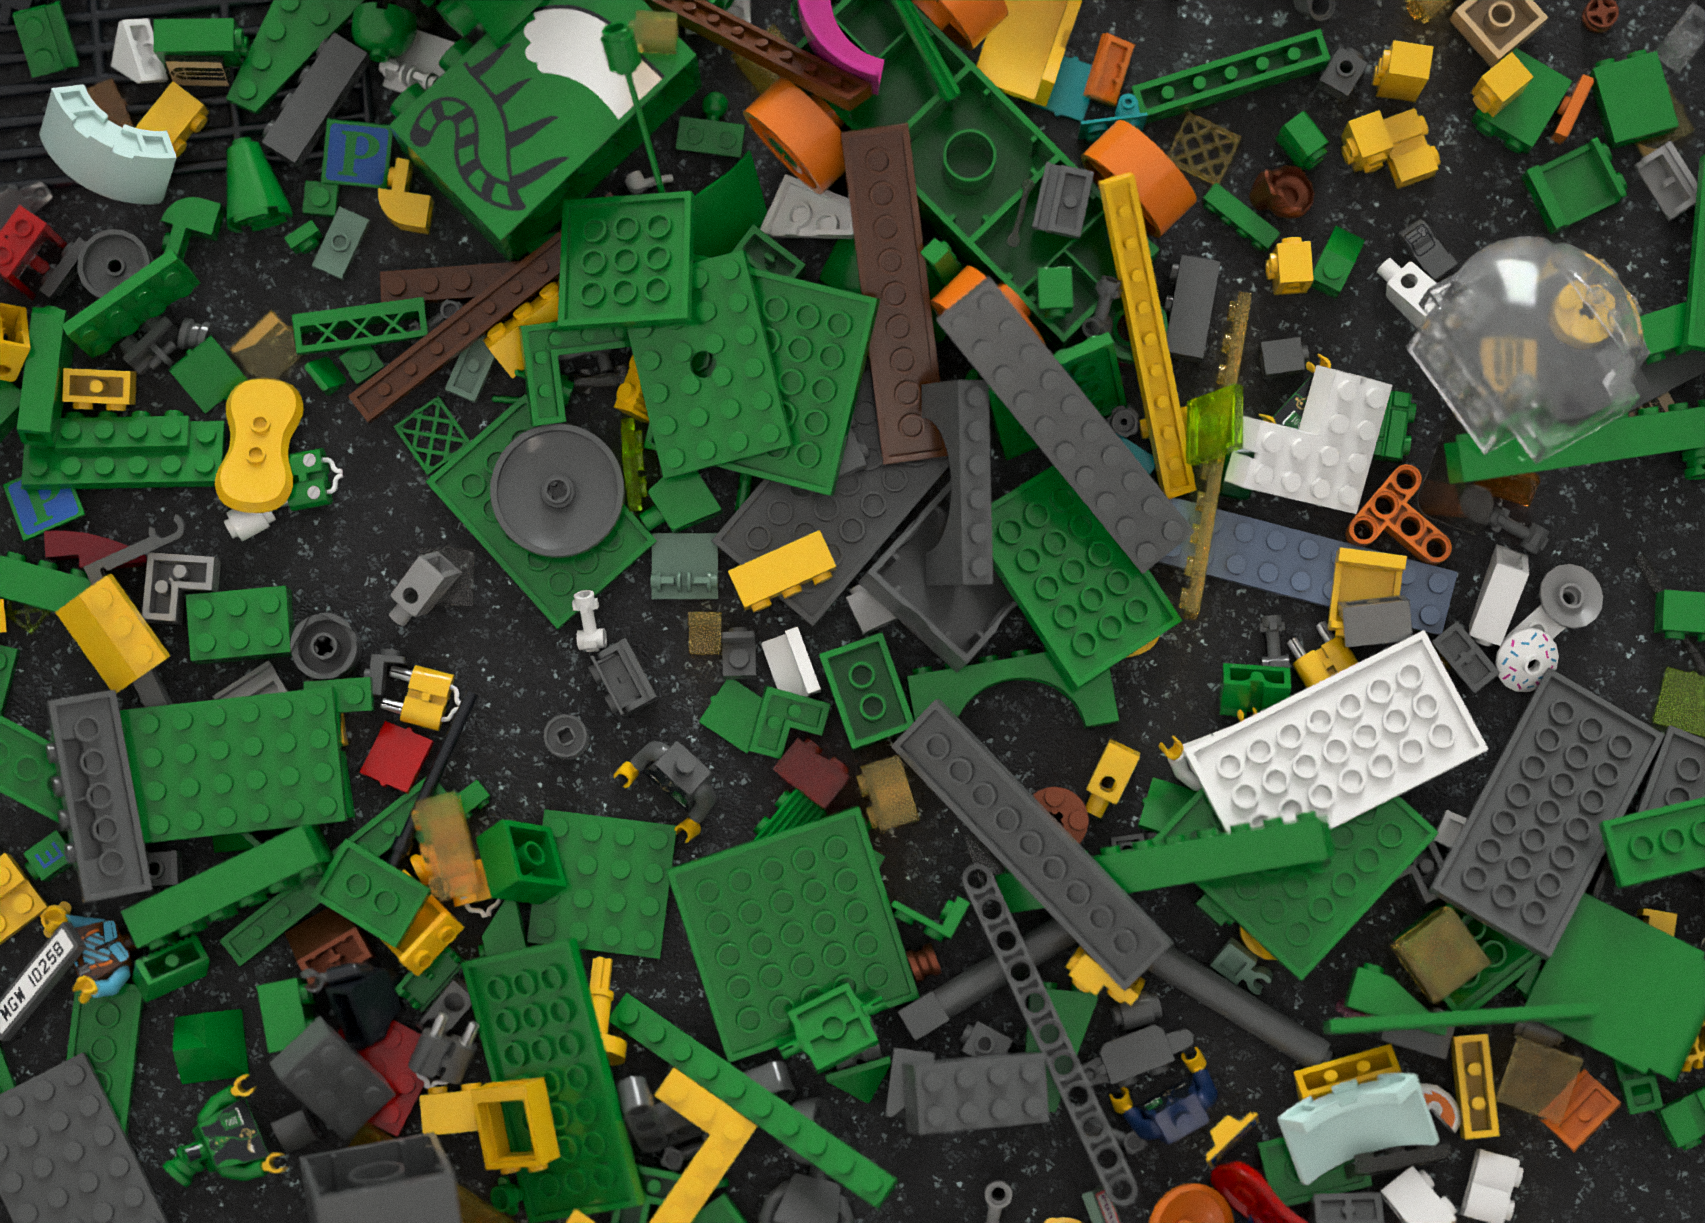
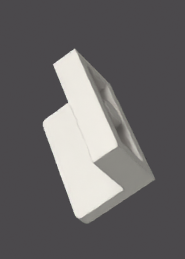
[762,627,821,697]

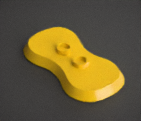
[215,378,304,513]

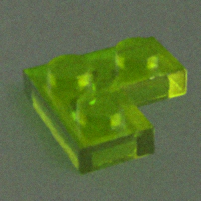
[621,418,648,512]

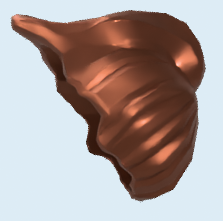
[1249,165,1314,219]

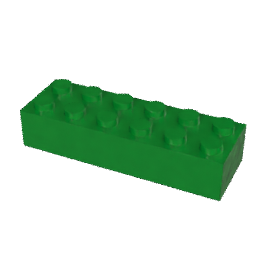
[121,825,333,951]

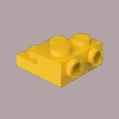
[0,853,49,945]
[1065,945,1146,1006]

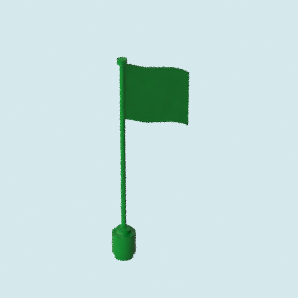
[600,21,767,258]

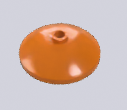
[1149,1183,1235,1223]

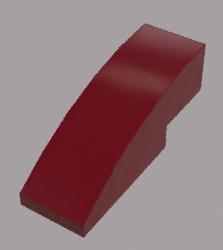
[44,531,147,571]

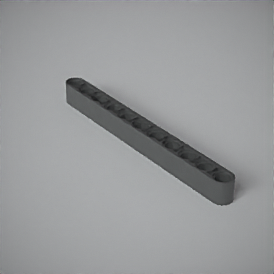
[961,864,1138,1206]

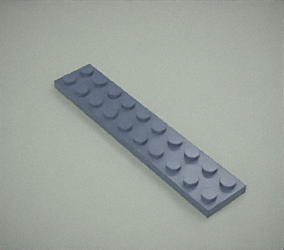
[1157,498,1458,636]

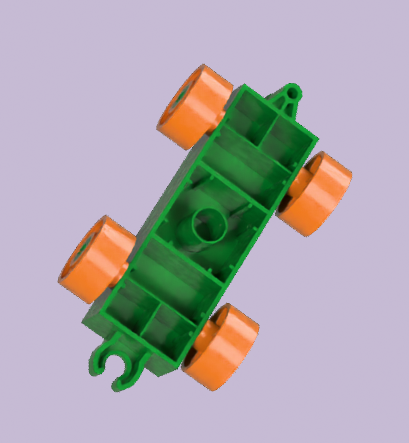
[743,0,1197,364]

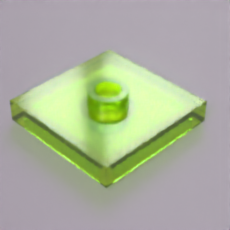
[1186,383,1243,466]

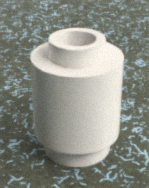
[224,509,276,541]

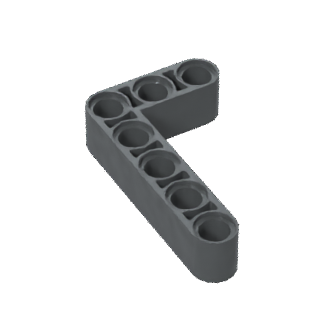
[616,1061,796,1153]

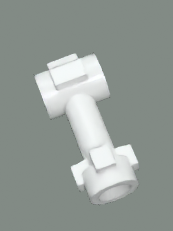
[572,590,607,652]

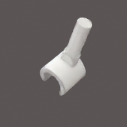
[625,170,674,194]

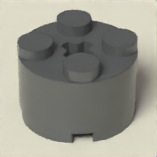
[290,613,362,681]

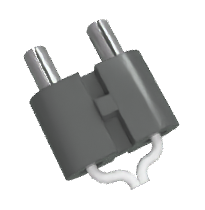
[408,1012,480,1088]

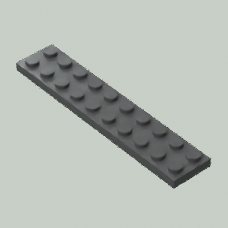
[936,276,1195,574]
[891,699,1174,991]

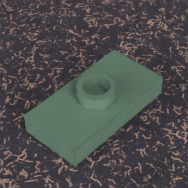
[312,206,370,281]

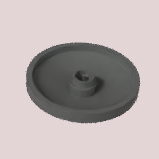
[490,424,625,558]

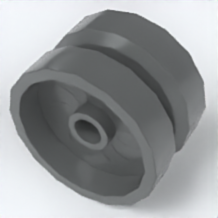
[77,229,155,300]

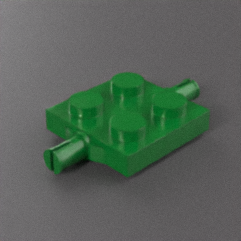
[778,982,888,1074]

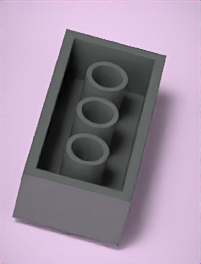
[902,1051,1049,1135]

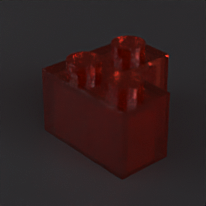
[773,738,850,812]

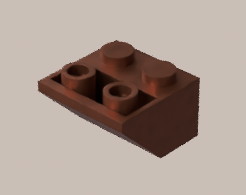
[285,907,377,991]

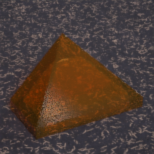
[1466,472,1540,507]

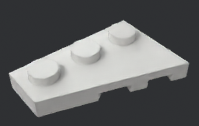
[760,174,854,239]

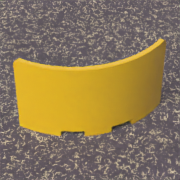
[977,0,1082,107]

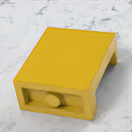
[1327,547,1407,638]
[381,869,464,976]

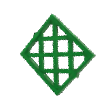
[393,396,470,475]

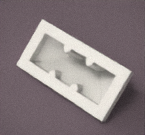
[111,18,168,84]

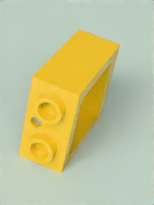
[470,1077,560,1174]

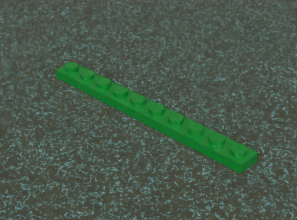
[609,992,898,1210]

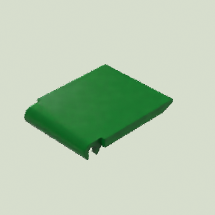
[1524,893,1705,1083]

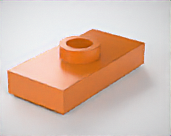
[1083,33,1135,107]
[1550,74,1594,144]

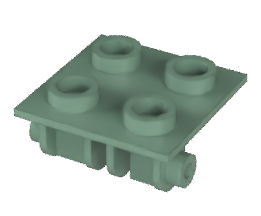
[651,533,718,600]

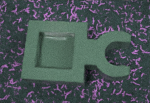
[1210,937,1273,995]

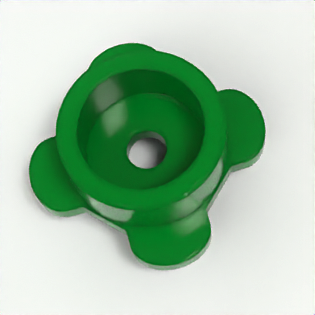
[490,1176,523,1216]

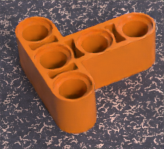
[1345,464,1452,566]

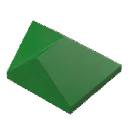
[173,1009,250,1084]

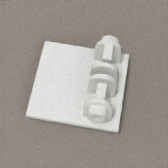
[379,30,456,93]

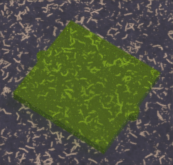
[1652,666,1705,738]

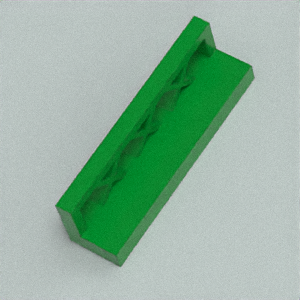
[292,297,429,355]

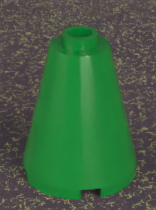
[227,137,293,233]

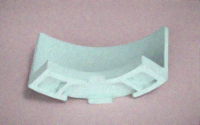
[40,84,177,204]
[1277,1073,1439,1185]

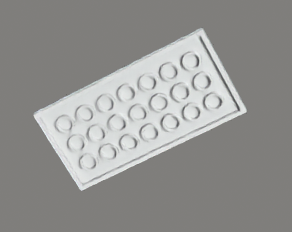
[1184,630,1488,832]

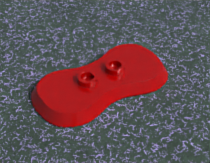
[1211,1161,1308,1223]

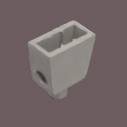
[389,551,462,626]

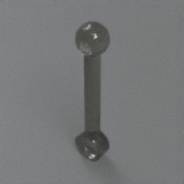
[1007,179,1035,248]

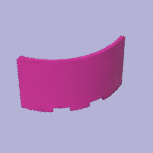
[797,0,884,95]

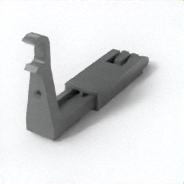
[83,514,185,707]

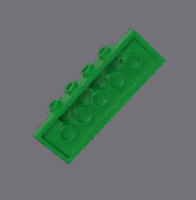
[21,410,226,490]

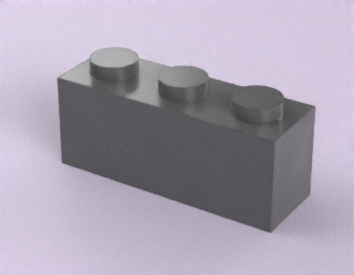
[1164,255,1220,364]

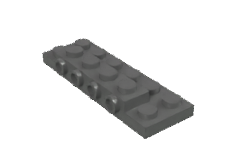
[45,690,152,903]

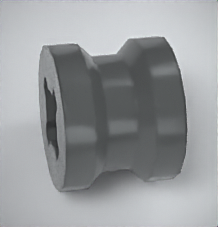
[177,317,213,350]

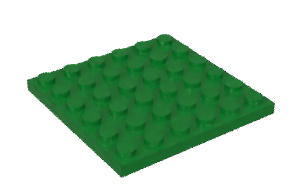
[643,253,880,496]
[1152,695,1439,982]
[666,806,920,1063]

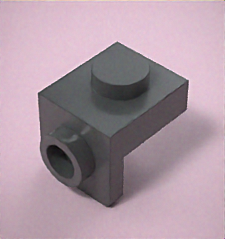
[363,649,408,698]

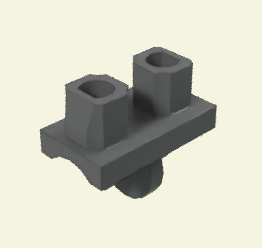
[119,316,180,377]

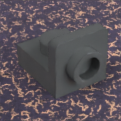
[721,627,757,680]

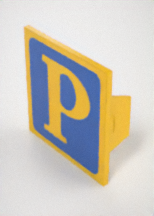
[1206,1112,1259,1168]

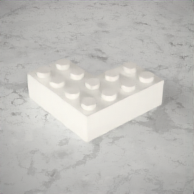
[1224,365,1392,514]

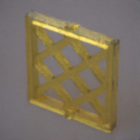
[1167,111,1242,184]

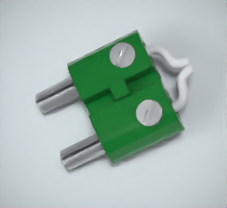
[279,448,343,512]

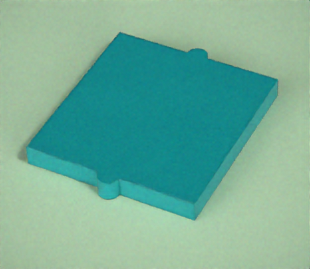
[1031,56,1092,122]

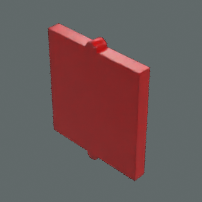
[359,721,434,794]

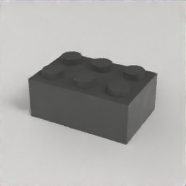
[270,1016,396,1142]

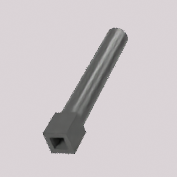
[898,917,1077,1041]
[1147,946,1333,1068]

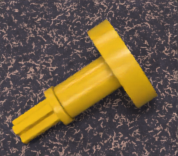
[589,957,627,1066]

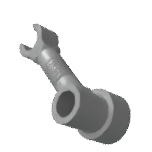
[985,1180,1012,1223]

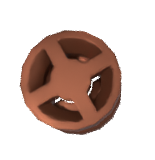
[1582,0,1619,34]
[905,943,942,983]

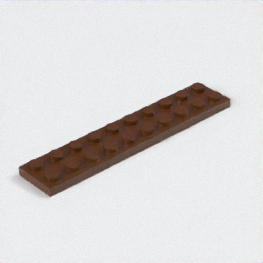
[840,123,948,465]

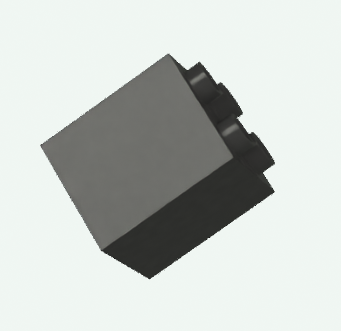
[299,1132,461,1223]

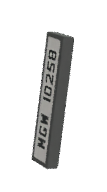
[0,922,87,1041]

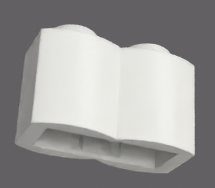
[1460,1148,1523,1223]

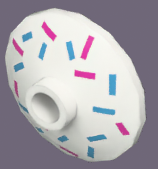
[1495,628,1559,692]

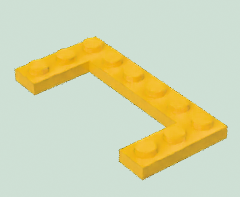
[566,1067,757,1223]

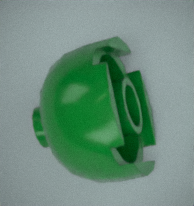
[351,2,418,63]

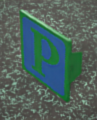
[321,118,393,189]
[3,477,85,542]

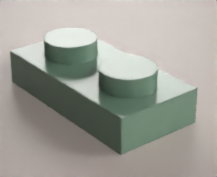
[445,335,496,404]

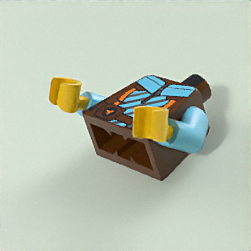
[43,907,142,1003]

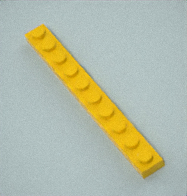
[1098,172,1196,499]

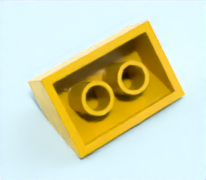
[55,573,170,694]

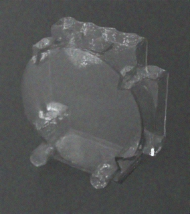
[1406,236,1651,464]

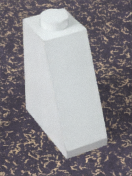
[1469,544,1529,646]

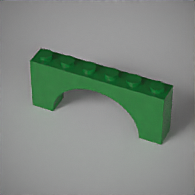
[907,647,1119,729]

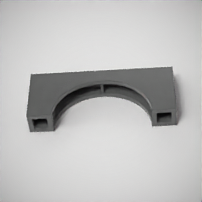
[921,380,993,586]

